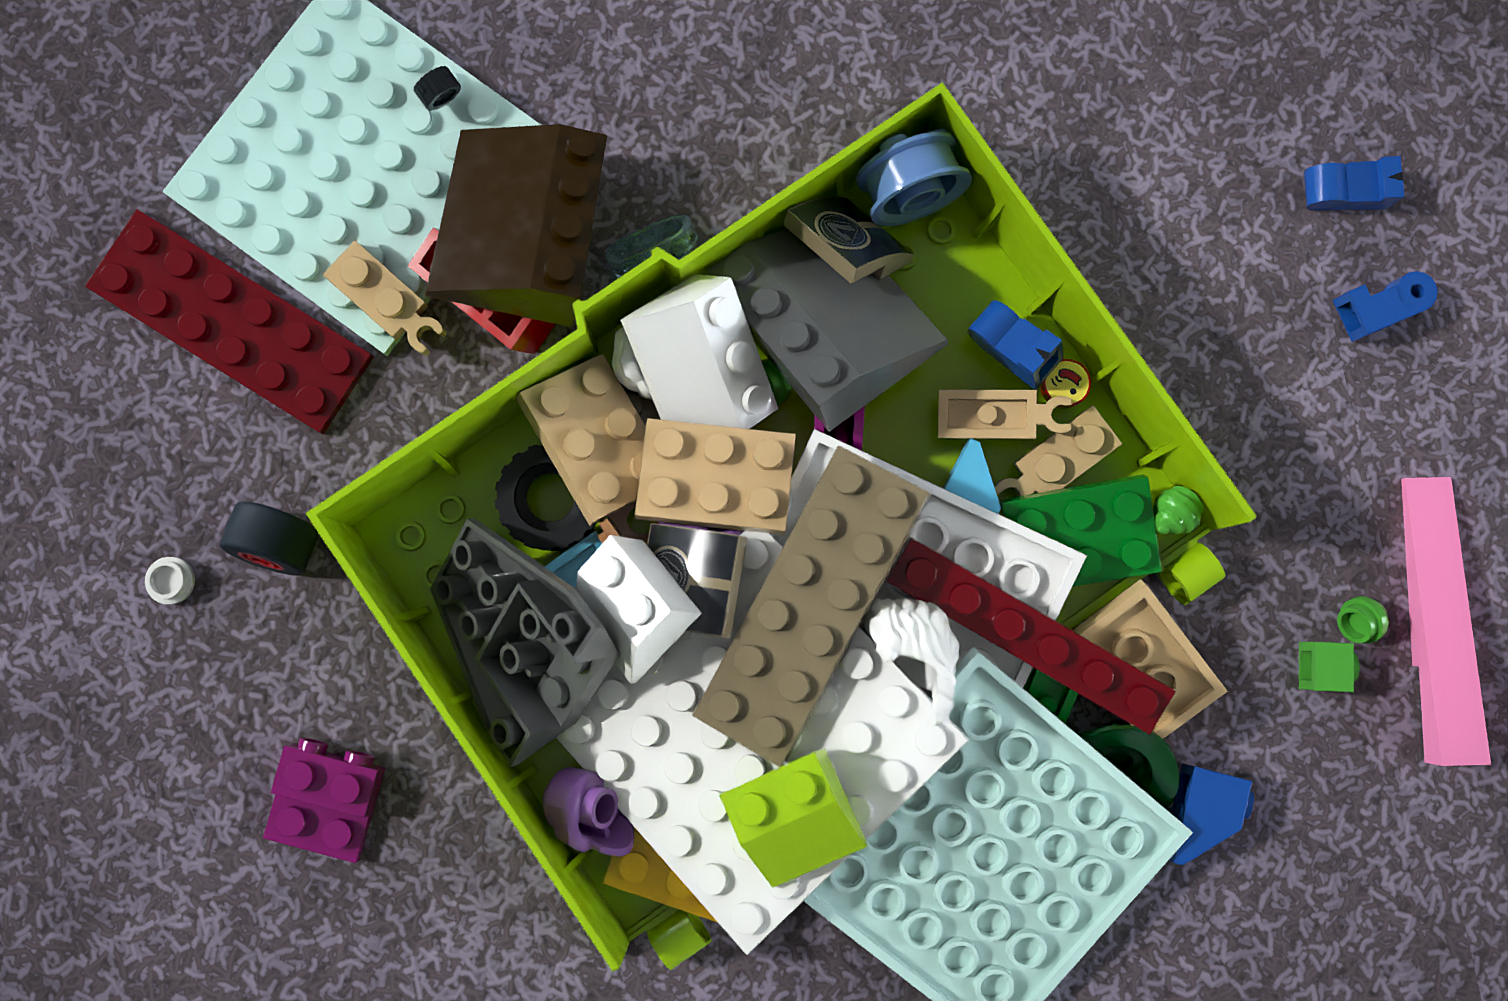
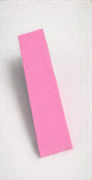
[1401,477,1491,766]

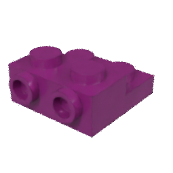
[263,737,386,863]

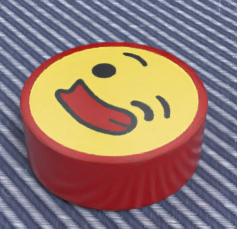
[1040,359,1091,409]

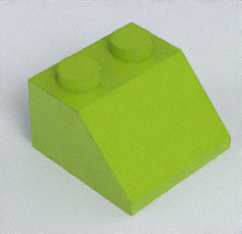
[719,749,868,888]

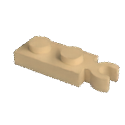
[323,240,447,356]
[938,390,1072,439]
[994,405,1122,496]

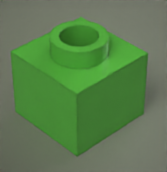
[1299,642,1360,692]

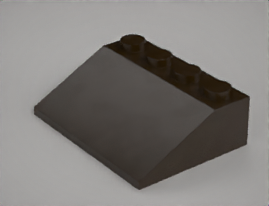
[425,124,607,327]

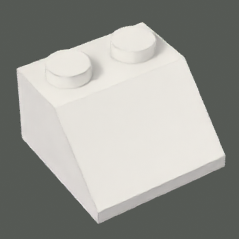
[576,535,702,683]

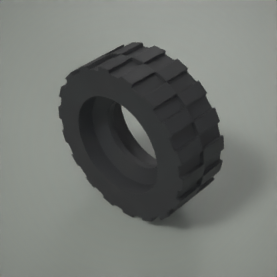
[494,444,600,551]

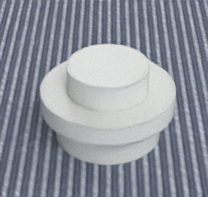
[145,557,195,604]

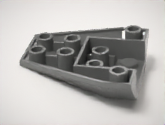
[430,518,620,767]

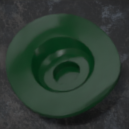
[1078,722,1179,808]

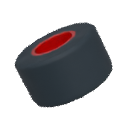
[219,502,319,576]

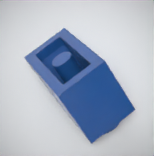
[1169,763,1254,865]

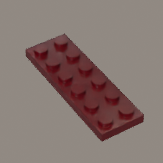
[85,209,374,435]

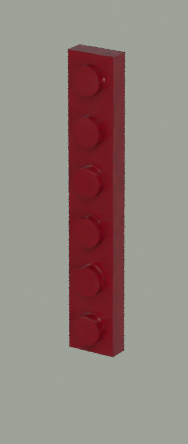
[886,537,1176,735]

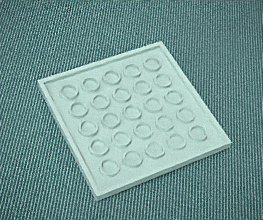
[162,0,541,356]
[804,647,1193,1001]

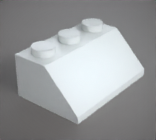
[621,274,778,429]

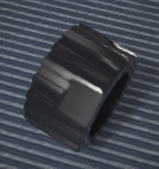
[413,66,461,111]

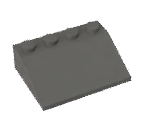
[706,228,948,432]

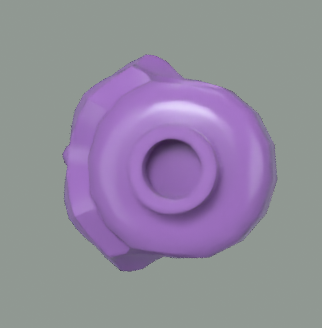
[543,767,634,856]

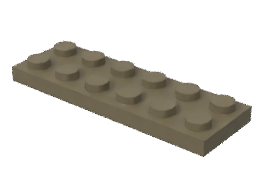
[692,445,931,767]

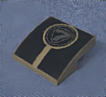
[783,196,914,284]
[647,523,747,639]

